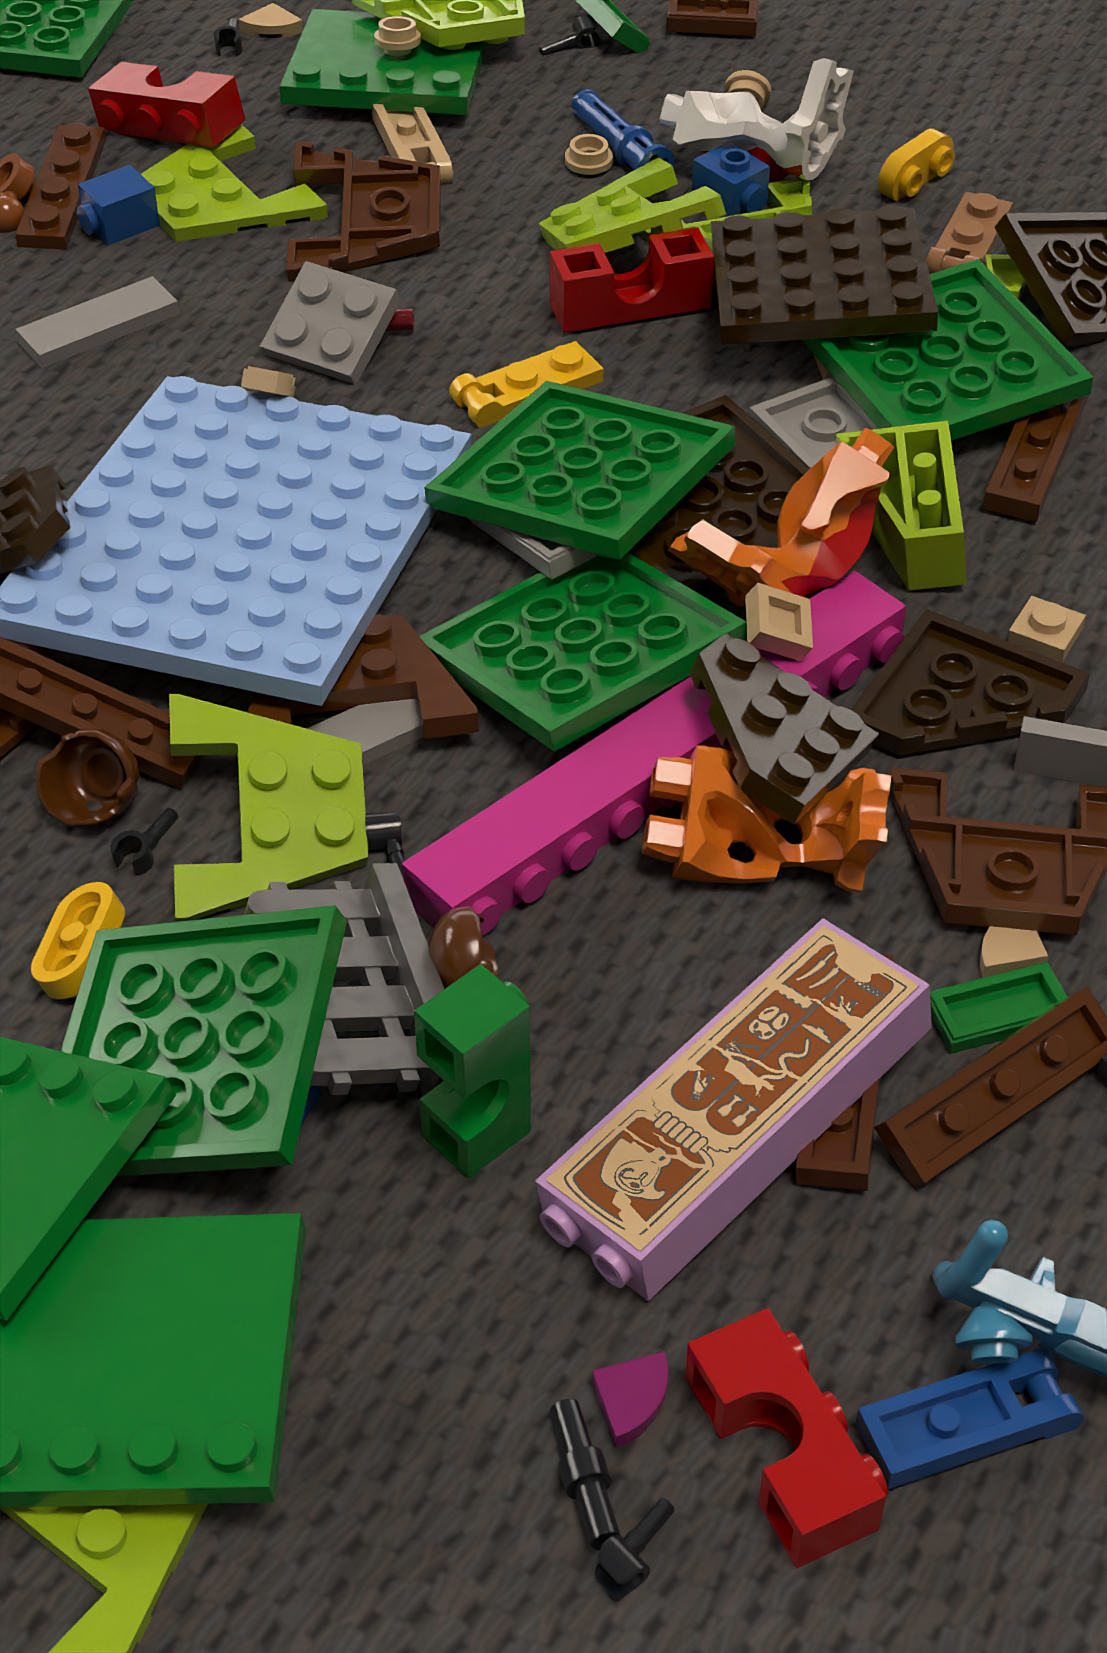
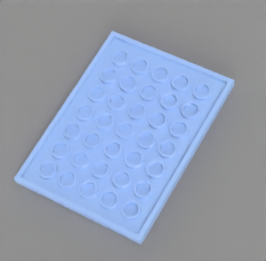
[0,376,472,706]

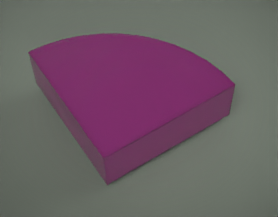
[592,1351,668,1448]

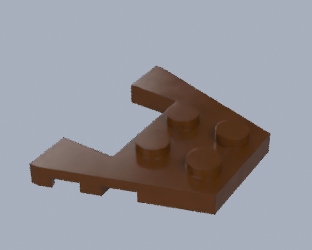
[286,141,441,282]
[247,614,479,739]
[889,767,1107,935]

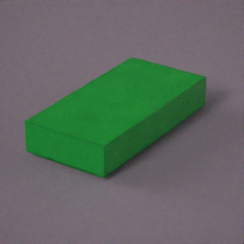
[575,0,651,53]
[930,962,1068,1054]

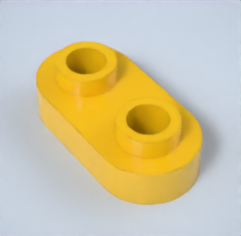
[877,128,955,202]
[31,882,125,999]

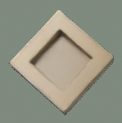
[746,583,813,661]
[1007,596,1086,662]

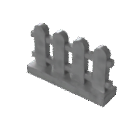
[244,863,444,1096]

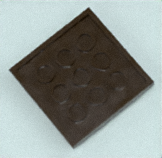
[711,205,938,345]
[628,395,810,597]

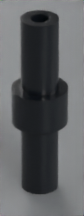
[550,1399,621,1550]

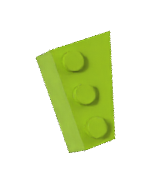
[836,421,967,591]

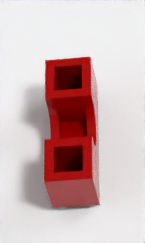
[88,62,246,148]
[549,227,714,333]
[685,1308,888,1569]

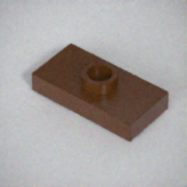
[666,0,759,36]

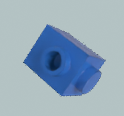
[692,142,770,217]
[77,165,160,246]

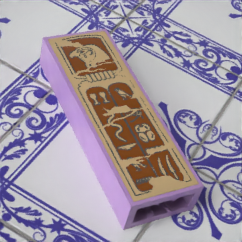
[535,918,932,1301]

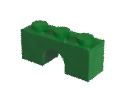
[414,964,532,1179]

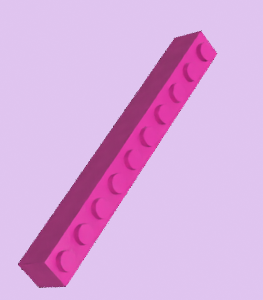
[402,570,906,935]

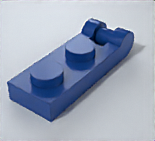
[855,1349,1084,1489]

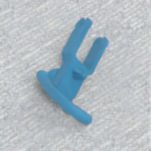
[932,1219,1107,1378]

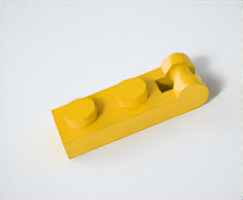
[449,341,604,428]

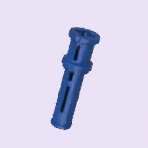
[571,89,674,170]

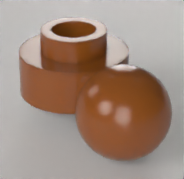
[0,153,35,233]

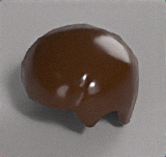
[36,728,140,826]
[428,906,498,989]

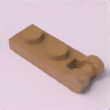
[926,192,1013,274]

